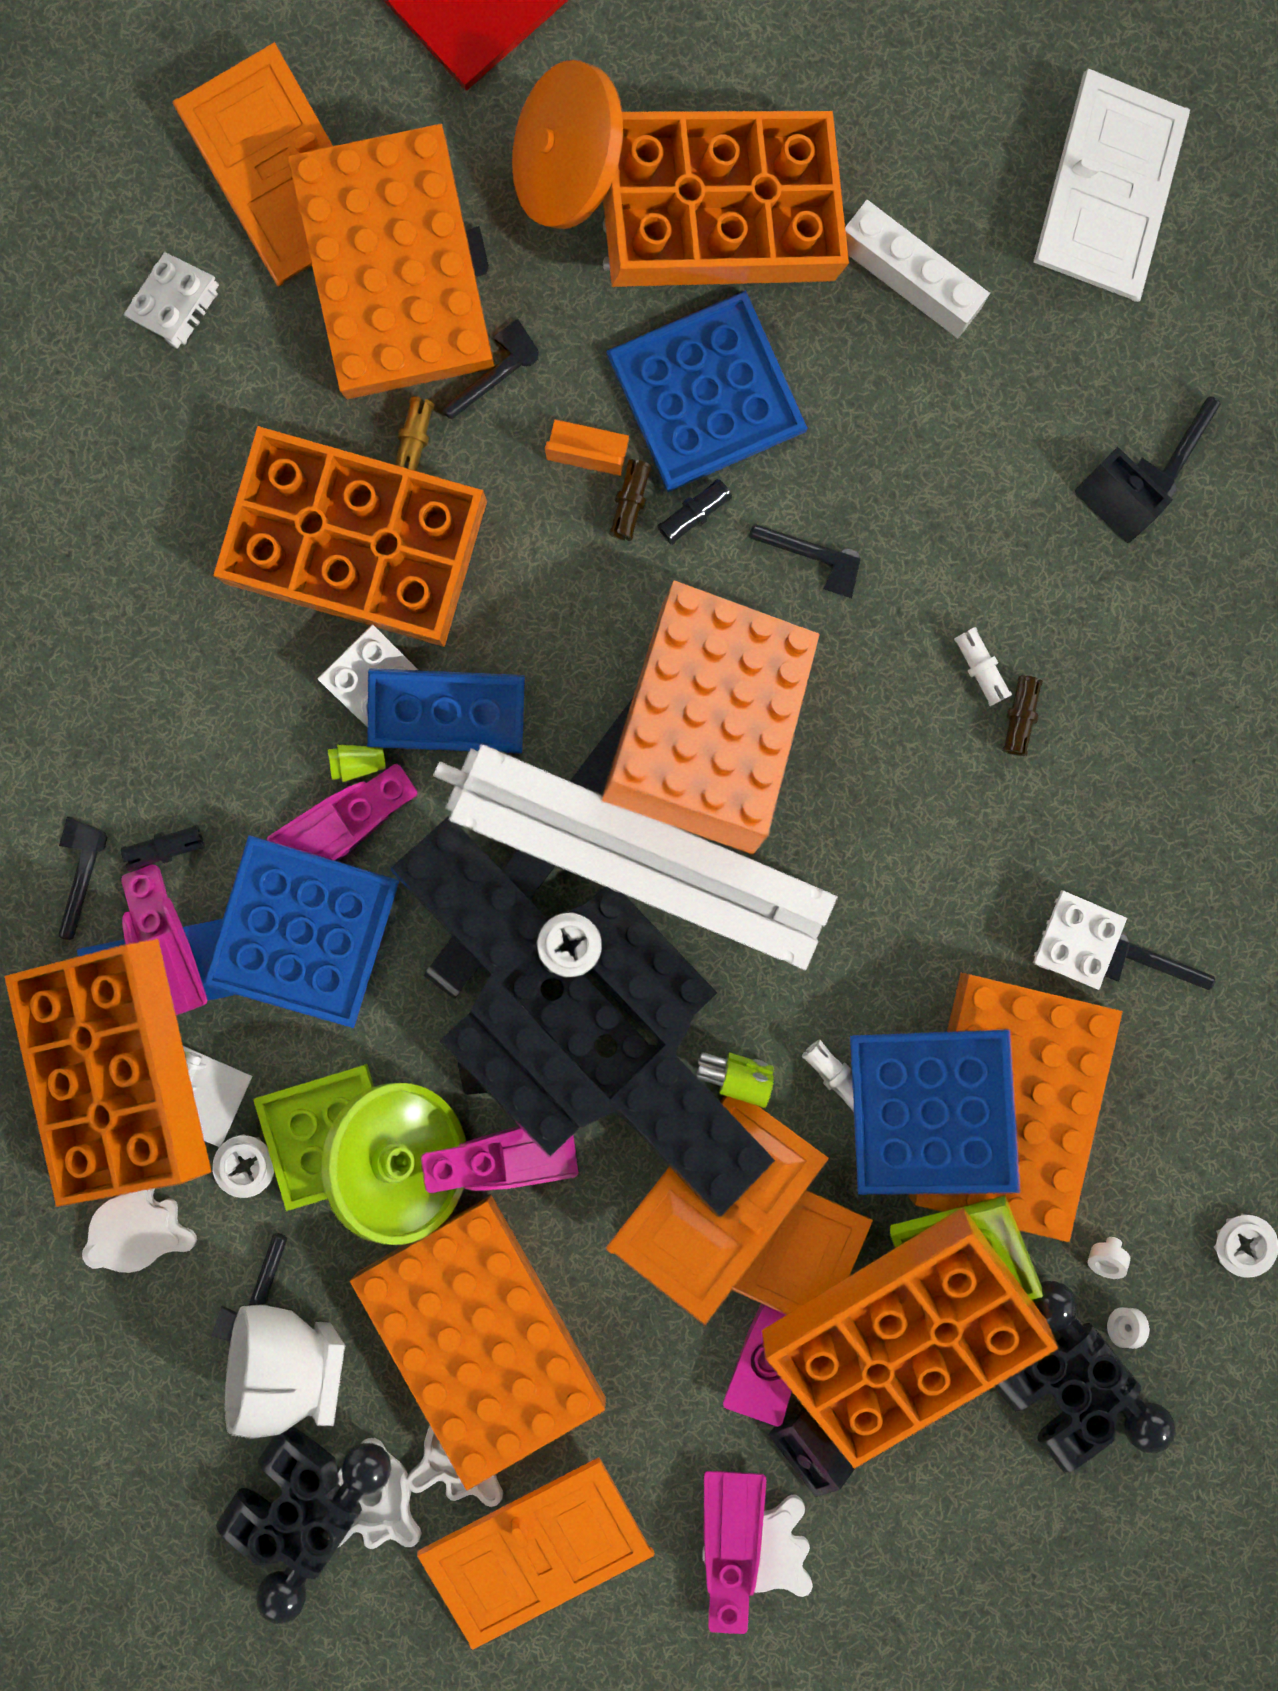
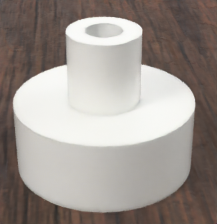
[1088,1237,1130,1279]
[1107,1307,1149,1349]

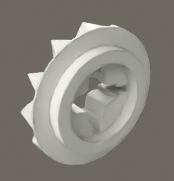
[537,913,601,978]
[213,1134,274,1198]
[1214,1213,1278,1278]

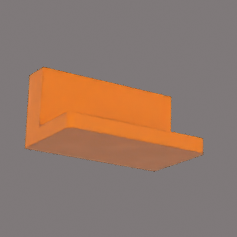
[545,419,629,476]

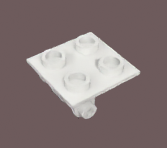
[124,252,219,349]
[317,624,418,727]
[1033,890,1127,990]
[183,1046,253,1147]

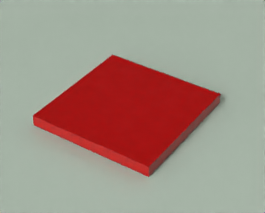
[383,0,568,91]

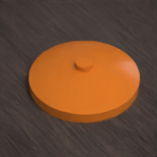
[512,60,623,229]

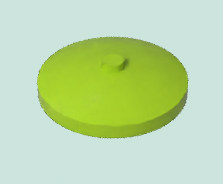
[322,1083,466,1245]

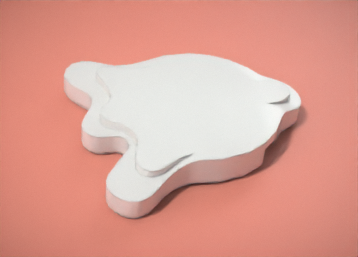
[82,1189,197,1273]
[407,1426,503,1507]
[323,1438,421,1549]
[702,1495,813,1597]

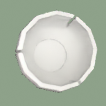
[225,1305,345,1438]

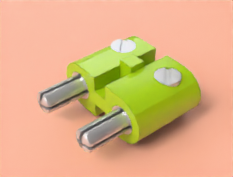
[696,1052,774,1108]

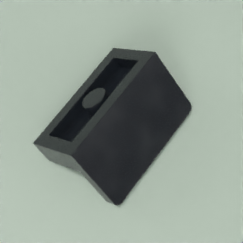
[1075,447,1173,543]
[768,1407,855,1497]

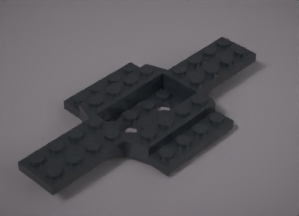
[390,815,775,1217]

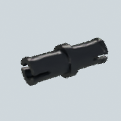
[657,479,732,545]
[121,825,205,871]

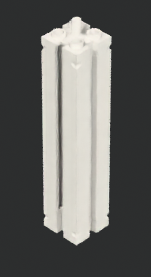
[433,744,837,970]

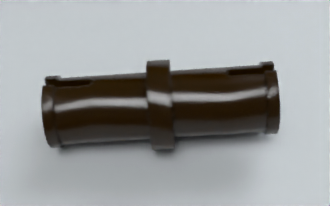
[609,459,652,541]
[1002,675,1043,756]

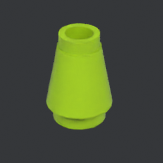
[328,744,386,783]

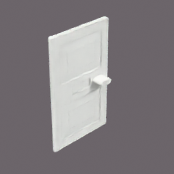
[1034,69,1190,302]

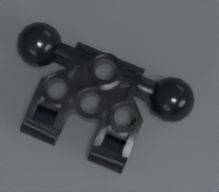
[994,1281,1175,1472]
[216,1426,392,1624]

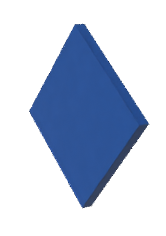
[606,290,808,493]
[203,835,400,1028]
[850,1030,1020,1195]

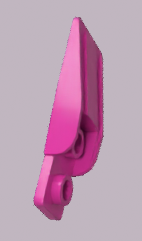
[267,764,418,861]
[121,864,207,1015]
[421,1126,578,1193]
[723,1304,792,1426]
[704,1471,767,1634]

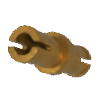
[395,397,434,471]

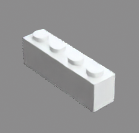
[845,200,990,338]

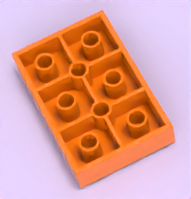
[603,111,849,287]
[288,124,495,399]
[213,426,487,647]
[601,580,820,854]
[4,939,211,1207]
[908,973,1123,1242]
[350,1195,606,1491]
[762,1207,1058,1468]

